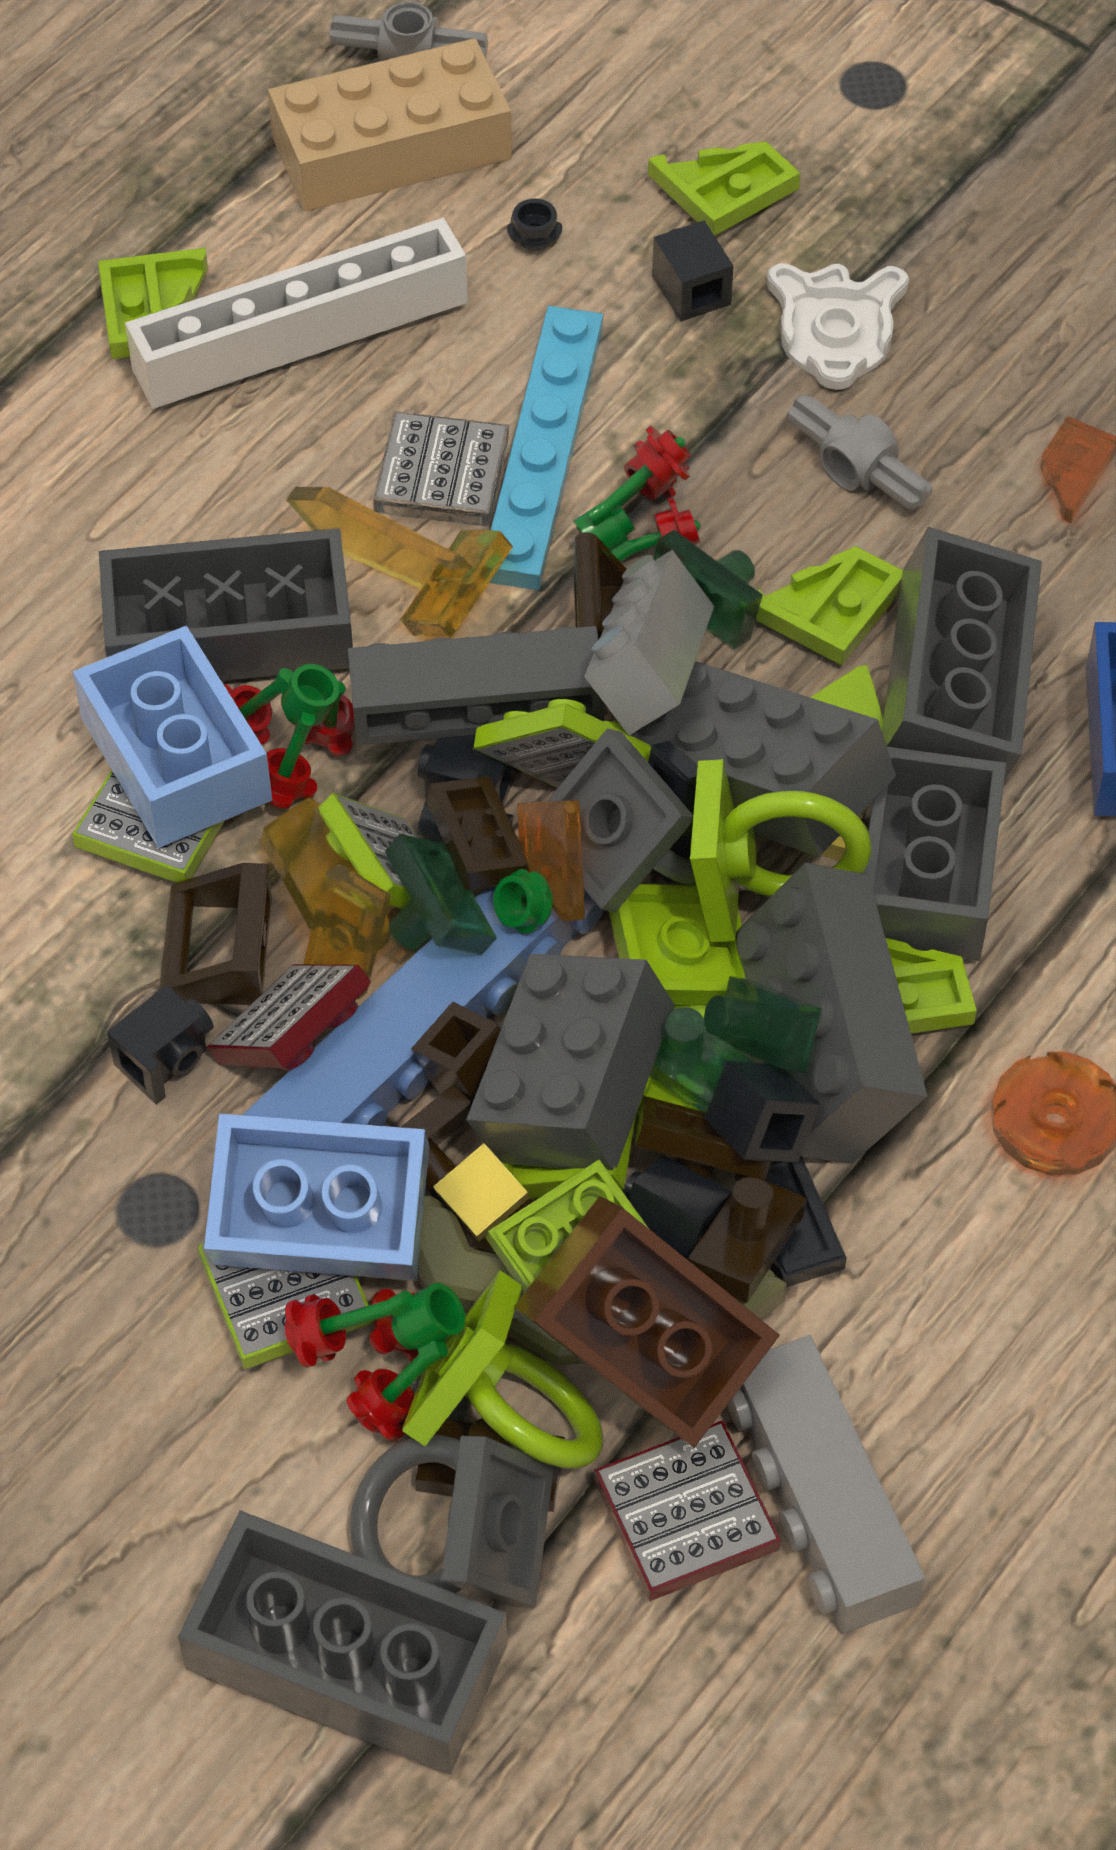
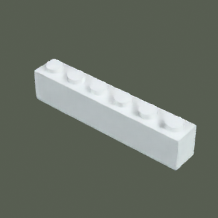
[125,218,468,409]

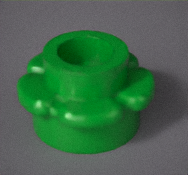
[493,869,553,933]

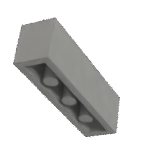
[584,550,714,735]
[727,1335,925,1635]

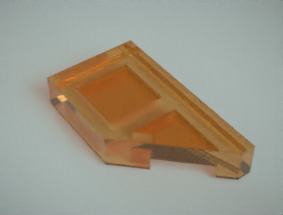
[1040,416,1116,523]
[517,800,585,921]

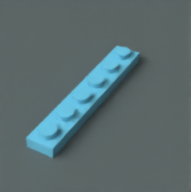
[481,306,603,590]

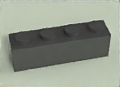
[348,626,605,745]

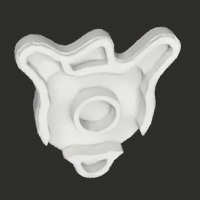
[766,263,909,390]

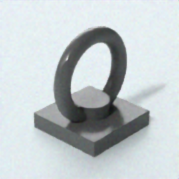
[529,728,696,912]
[350,1434,554,1608]

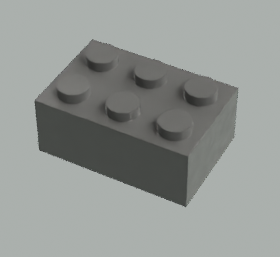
[863,747,1006,961]
[466,954,675,1170]

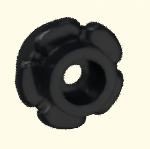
[507,198,562,250]

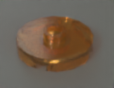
[990,1051,1116,1176]

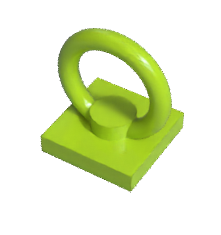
[690,759,872,942]
[402,1270,603,1469]

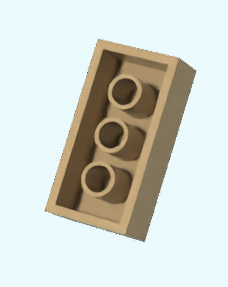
[268,38,512,212]

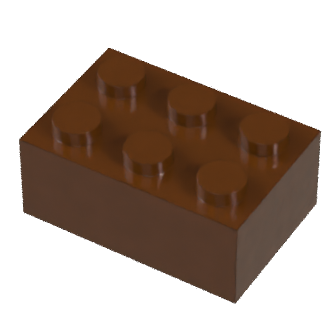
[514,1196,780,1448]

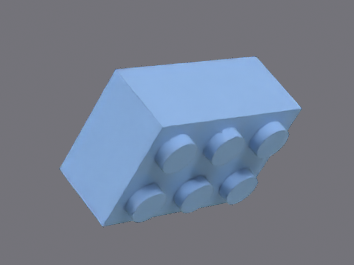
[73,626,272,848]
[204,1113,429,1281]

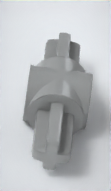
[330,2,488,61]
[787,395,932,510]

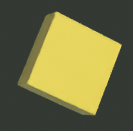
[433,1143,529,1242]

